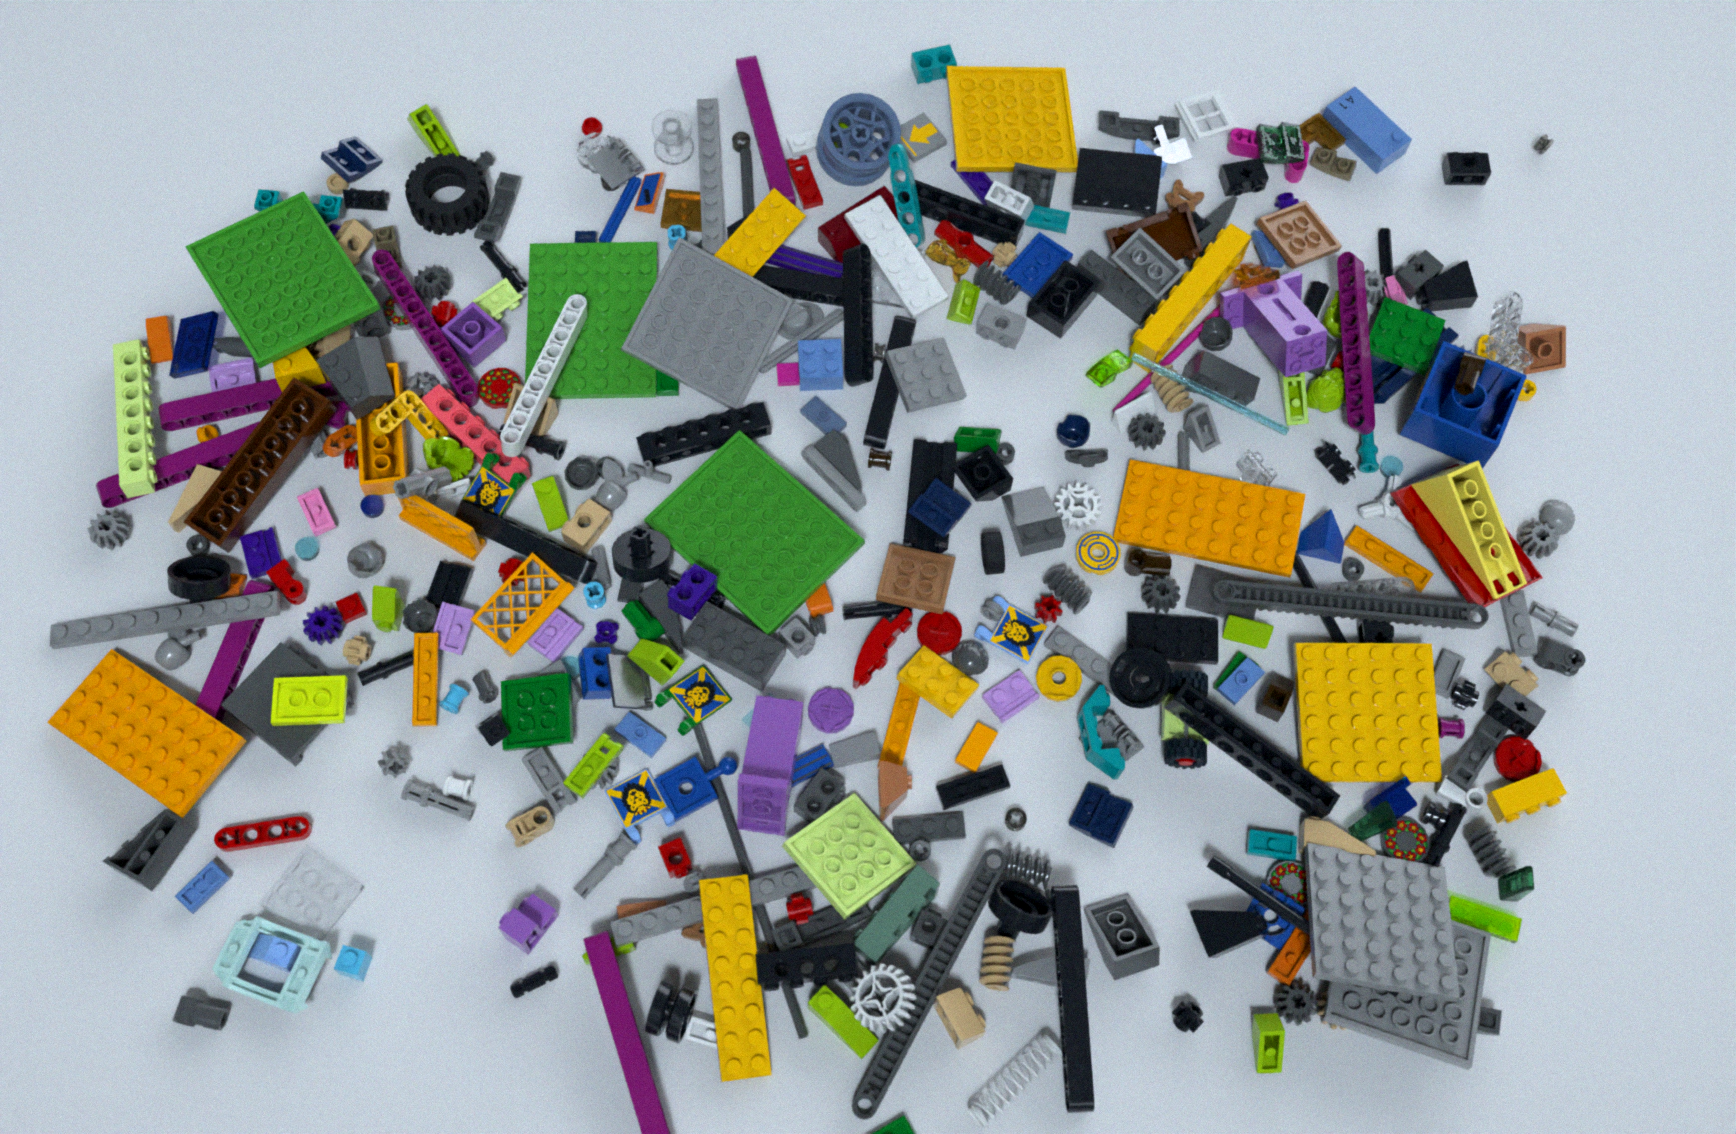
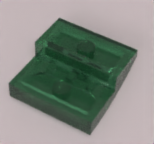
[1256,122,1305,164]

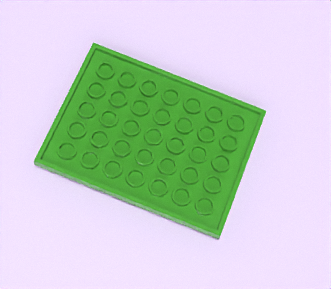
[185,191,381,368]
[525,242,658,399]
[643,430,865,636]

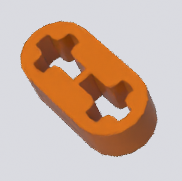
[322,425,357,457]

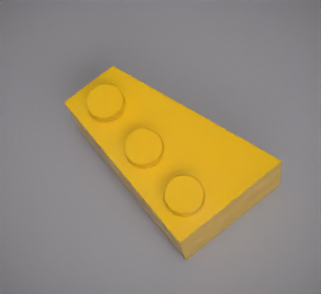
[273,347,326,392]

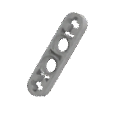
[801,445,866,512]

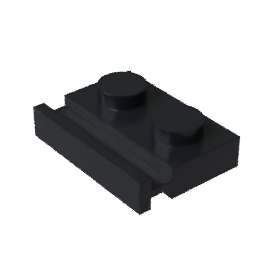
[425,561,473,608]

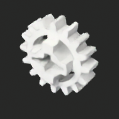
[1054,483,1103,531]

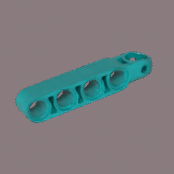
[888,143,925,248]

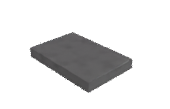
[1186,565,1261,621]

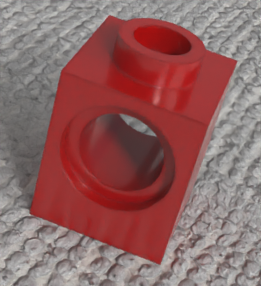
[658,838,692,879]

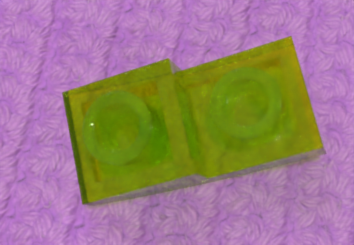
[1085,349,1133,388]

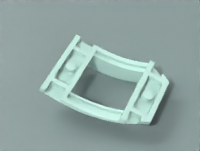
[212,916,332,1014]

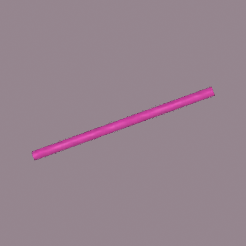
[1112,304,1220,412]

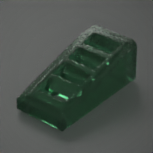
[1348,800,1398,842]
[1498,866,1534,902]

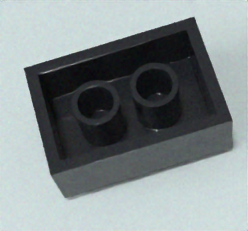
[1026,260,1100,339]

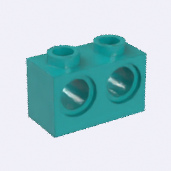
[911,44,957,84]

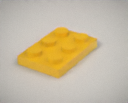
[896,645,979,719]

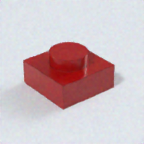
[335,592,367,624]

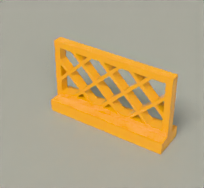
[394,490,486,562]
[470,552,575,658]

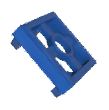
[1246,883,1305,951]

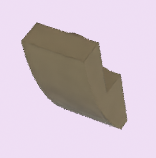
[1311,147,1357,181]
[372,225,402,268]

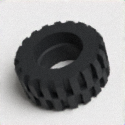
[405,153,490,236]

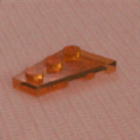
[1234,262,1280,290]

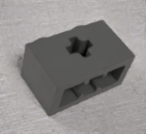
[1394,249,1444,300]

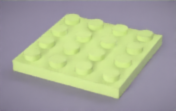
[782,793,917,920]

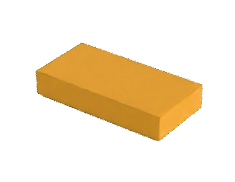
[955,722,998,773]

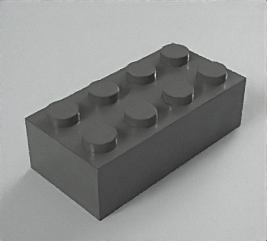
[682,601,786,692]

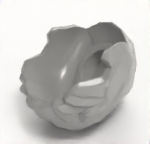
[1541,501,1575,535]
[347,543,383,578]

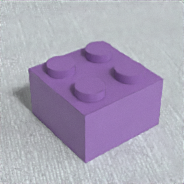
[441,302,506,368]

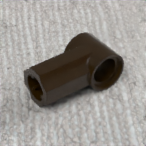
[1454,352,1487,396]
[1124,549,1172,576]

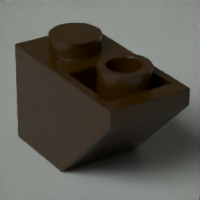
[1256,673,1295,722]

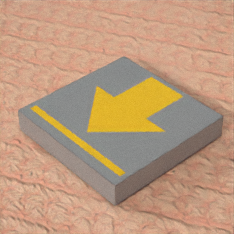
[900,113,947,163]

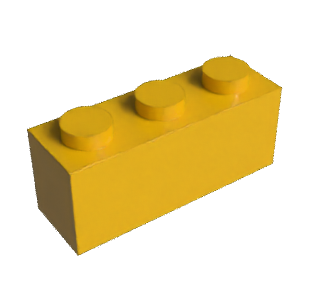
[1487,768,1567,824]

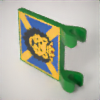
[462,453,527,516]
[654,665,732,736]

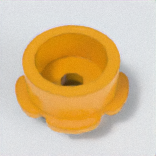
[196,425,218,443]

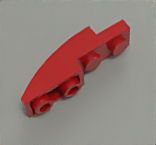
[853,608,913,689]

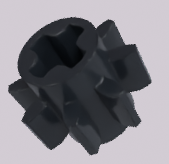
[1450,680,1480,711]
[1172,1001,1204,1033]

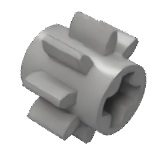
[378,747,410,778]

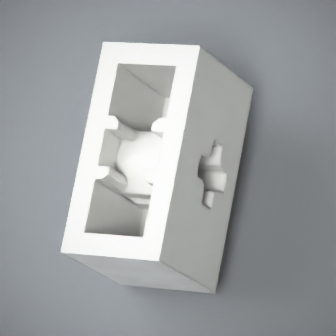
[984,180,1034,222]

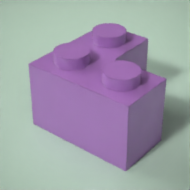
[498,893,559,955]

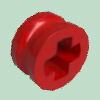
[344,449,359,470]

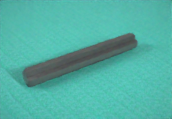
[740,148,754,217]

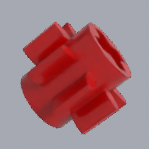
[431,301,458,327]
[498,558,528,586]
[1034,595,1063,624]
[786,892,813,925]

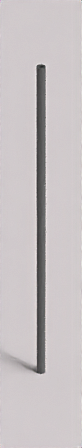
[693,723,809,1039]

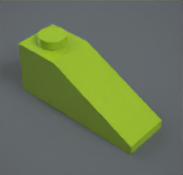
[407,104,460,157]
[1278,369,1309,426]
[807,985,879,1060]

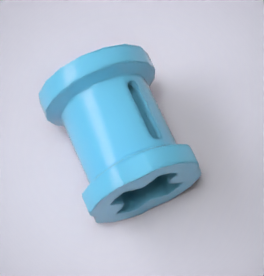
[667,225,687,250]
[583,582,606,609]
[439,684,469,714]

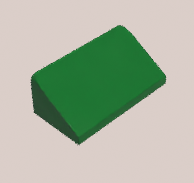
[954,426,1002,454]

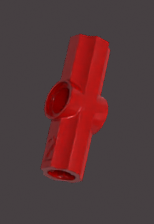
[934,220,994,268]

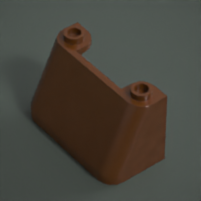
[1106,202,1203,281]

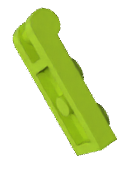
[563,733,624,799]

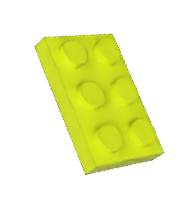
[271,675,348,726]

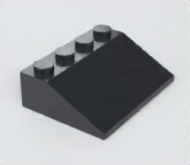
[1072,148,1163,217]

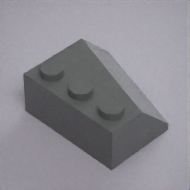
[316,337,395,420]

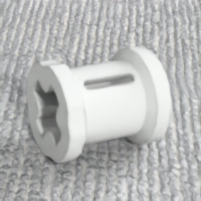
[443,775,473,800]

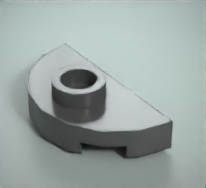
[1065,449,1108,467]

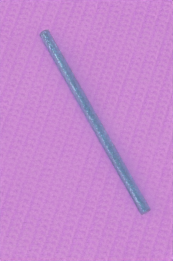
[1131,353,1289,435]

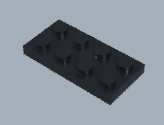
[1126,613,1218,665]

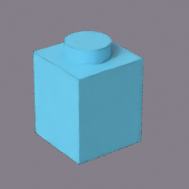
[334,945,372,982]

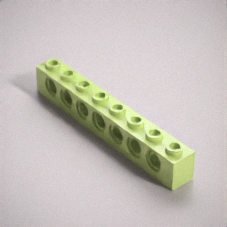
[113,339,158,498]

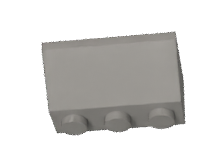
[1110,228,1187,301]

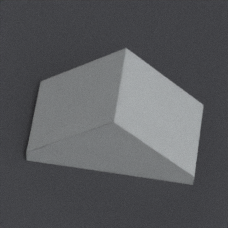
[1183,404,1221,453]

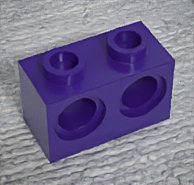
[667,563,717,621]

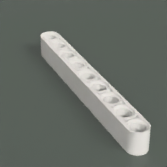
[500,294,587,457]

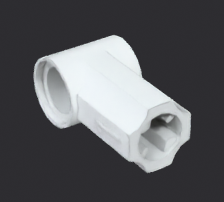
[1436,776,1488,815]

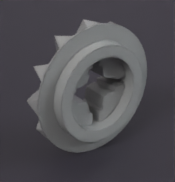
[404,371,438,399]

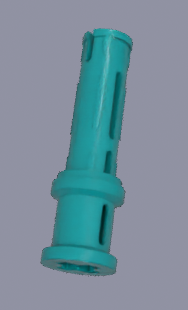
[1358,420,1379,473]

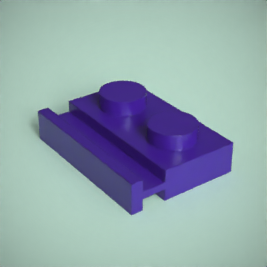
[240,527,282,579]

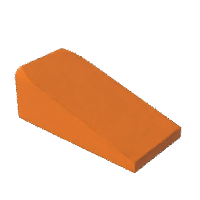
[145,316,174,364]

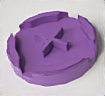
[808,688,854,734]

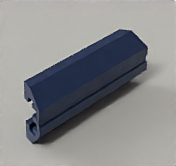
[1357,308,1459,404]

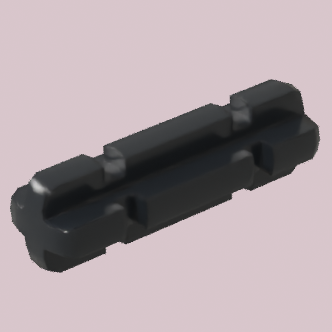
[510,965,558,998]

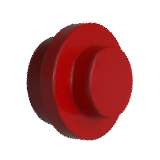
[582,117,602,137]

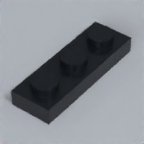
[935,764,1011,810]

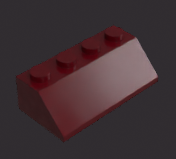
[818,186,899,263]

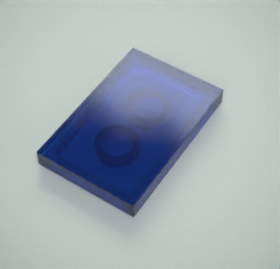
[169,311,219,379]

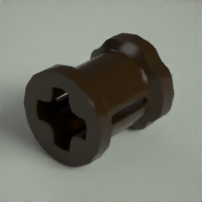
[868,448,892,471]

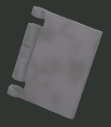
[606,654,653,711]

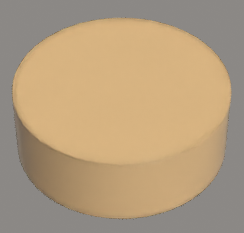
[326,173,349,195]

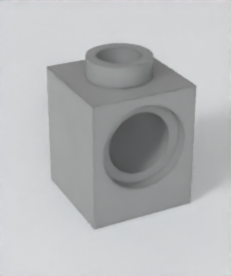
[779,618,814,659]

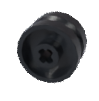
[645,979,697,1044]

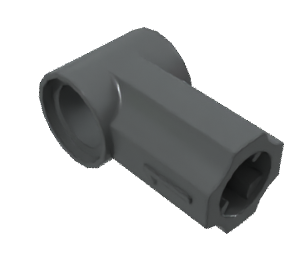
[172,996,229,1031]

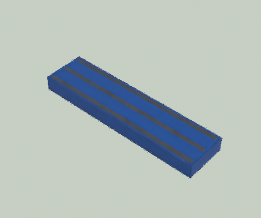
[791,745,834,788]

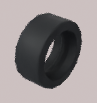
[981,531,1005,575]

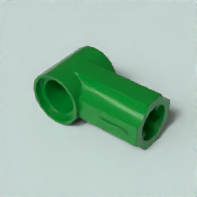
[621,600,665,642]

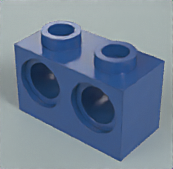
[578,647,612,700]

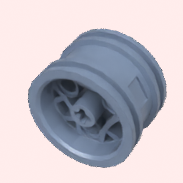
[816,93,901,187]

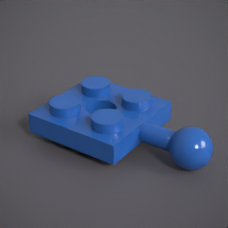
[654,756,738,822]

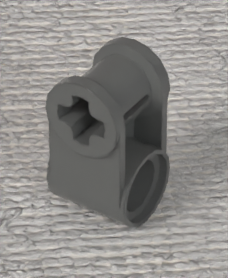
[1536,640,1585,676]

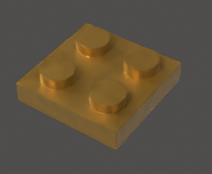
[660,189,702,232]

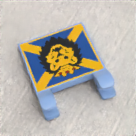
[974,596,1049,664]
[605,769,676,845]

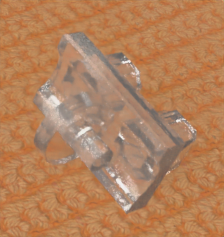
[1235,450,1277,486]

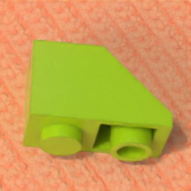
[627,638,685,686]

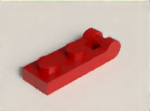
[786,154,823,210]

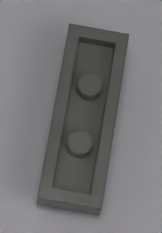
[892,813,966,845]

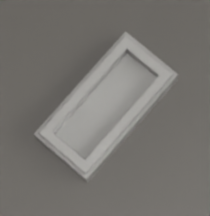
[1434,649,1466,699]

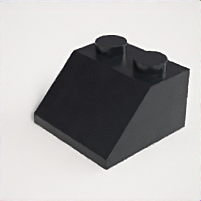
[951,445,1013,502]

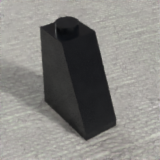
[1417,261,1478,312]
[1190,910,1268,958]

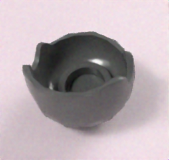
[1200,317,1233,351]
[564,457,598,490]

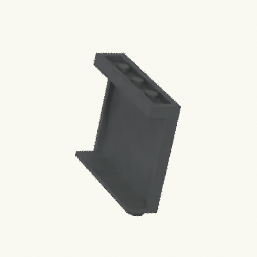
[221,642,355,767]

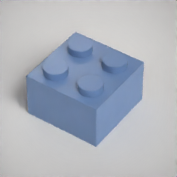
[798,339,843,391]

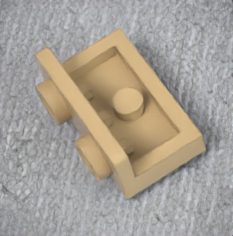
[1484,651,1539,697]

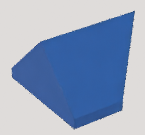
[1297,509,1345,564]

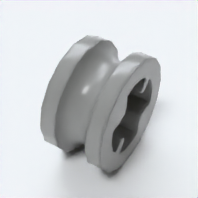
[980,600,1004,622]

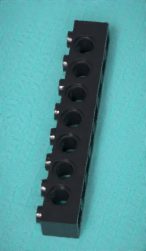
[1165,682,1341,819]

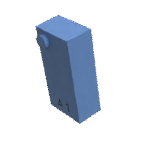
[1323,86,1412,174]

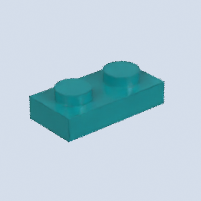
[1025,205,1071,234]
[1246,829,1297,861]

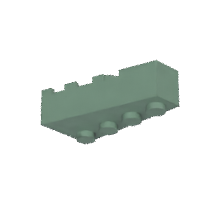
[852,865,940,966]

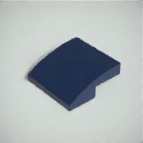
[320,136,383,183]
[908,478,972,538]
[1069,784,1134,848]

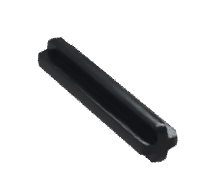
[1378,228,1393,280]

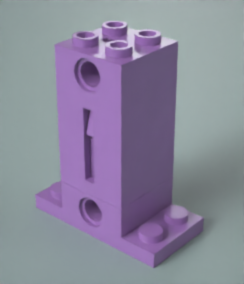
[1220,270,1327,377]
[737,696,803,836]

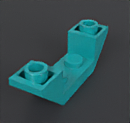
[254,189,343,224]
[1077,685,1125,780]

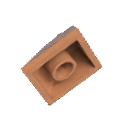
[1513,324,1566,375]
[878,761,912,821]

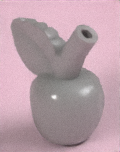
[595,459,638,511]
[155,629,202,671]

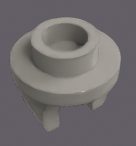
[684,871,707,896]

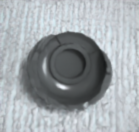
[403,599,438,633]
[952,642,989,676]

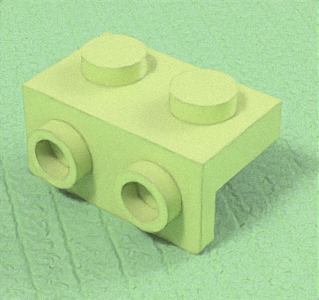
[471,278,523,322]

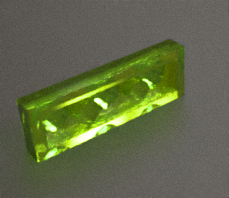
[1448,895,1522,944]

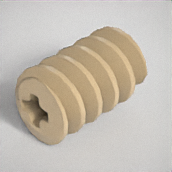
[1150,365,1194,413]
[979,936,1015,991]

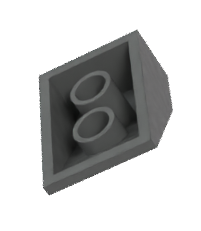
[1011,162,1057,208]
[1001,487,1066,557]
[1084,894,1160,981]

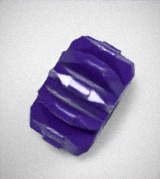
[303,605,343,646]

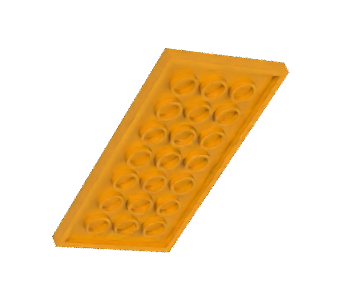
[1113,459,1306,578]
[47,649,247,818]

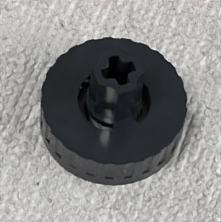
[612,525,672,583]
[167,556,231,604]
[1109,648,1173,709]
[988,880,1052,940]

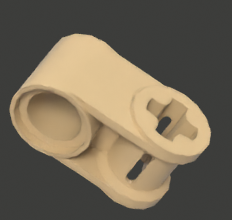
[505,806,555,848]

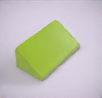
[947,279,980,325]
[1222,615,1274,649]

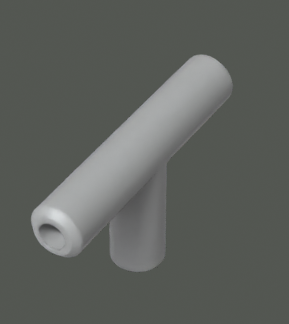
[627,460,671,484]

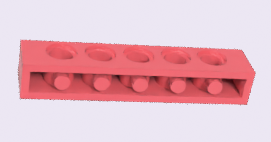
[421,384,531,483]

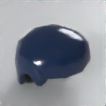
[1056,415,1091,448]

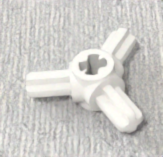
[1359,475,1415,530]

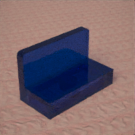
[1363,776,1417,830]

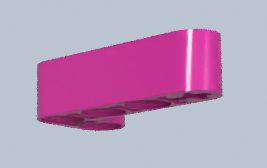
[1227,128,1309,183]

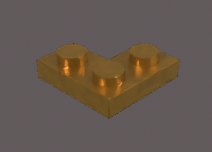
[1287,113,1346,151]

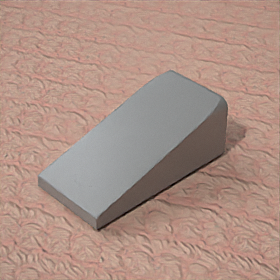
[829,732,880,768]

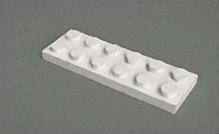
[844,195,949,319]

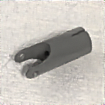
[210,337,253,358]

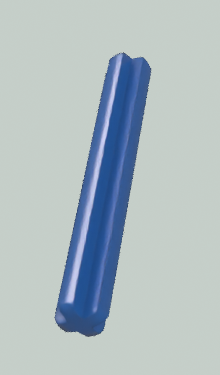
[599,176,641,243]

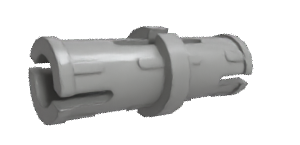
[1530,603,1579,637]

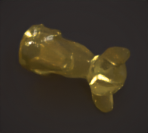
[926,239,971,283]

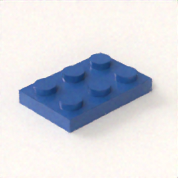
[1002,232,1073,299]

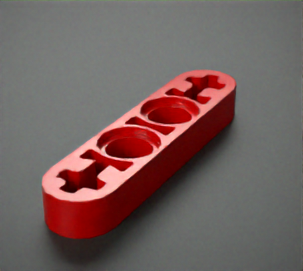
[214,816,312,852]

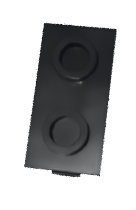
[343,188,389,211]
[1315,441,1356,486]

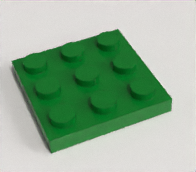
[1369,297,1446,375]
[501,673,574,752]

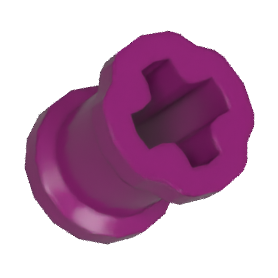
[326,401,350,429]
[1437,718,1465,739]

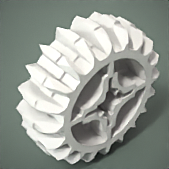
[849,963,917,1033]

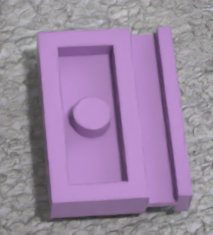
[208,357,257,392]
[433,602,476,655]
[527,608,584,663]
[982,670,1039,724]

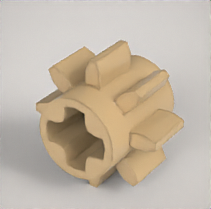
[992,242,1018,268]
[343,635,372,666]

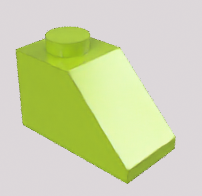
[532,476,568,532]
[372,585,405,632]
[1252,1013,1285,1073]

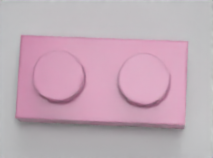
[1384,275,1409,306]
[297,488,337,537]

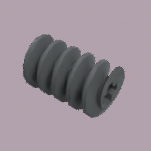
[973,261,1021,305]
[1043,565,1093,615]
[1466,824,1516,878]
[1002,848,1052,890]

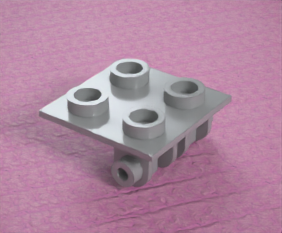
[587,136,645,190]
[1079,712,1144,762]

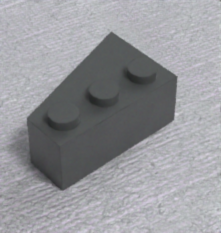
[1179,351,1260,408]
[103,809,196,891]

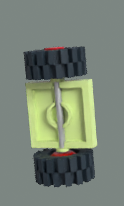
[1161,669,1209,769]

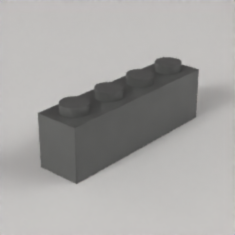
[1077,250,1156,326]

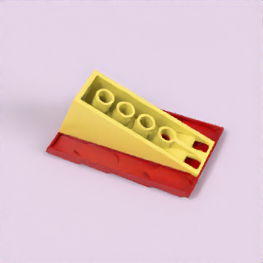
[1390,460,1543,607]

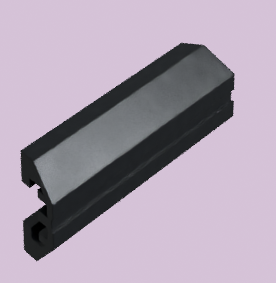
[903,439,957,554]

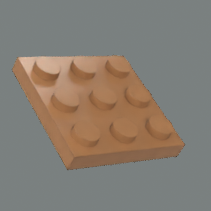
[1257,201,1342,269]
[876,543,956,615]

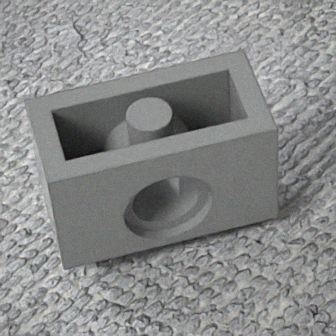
[976,303,1027,350]

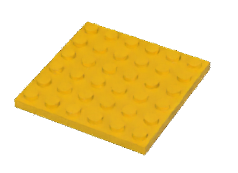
[946,66,1078,172]
[1293,643,1442,783]

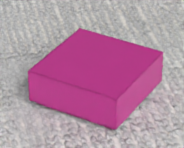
[776,363,799,386]

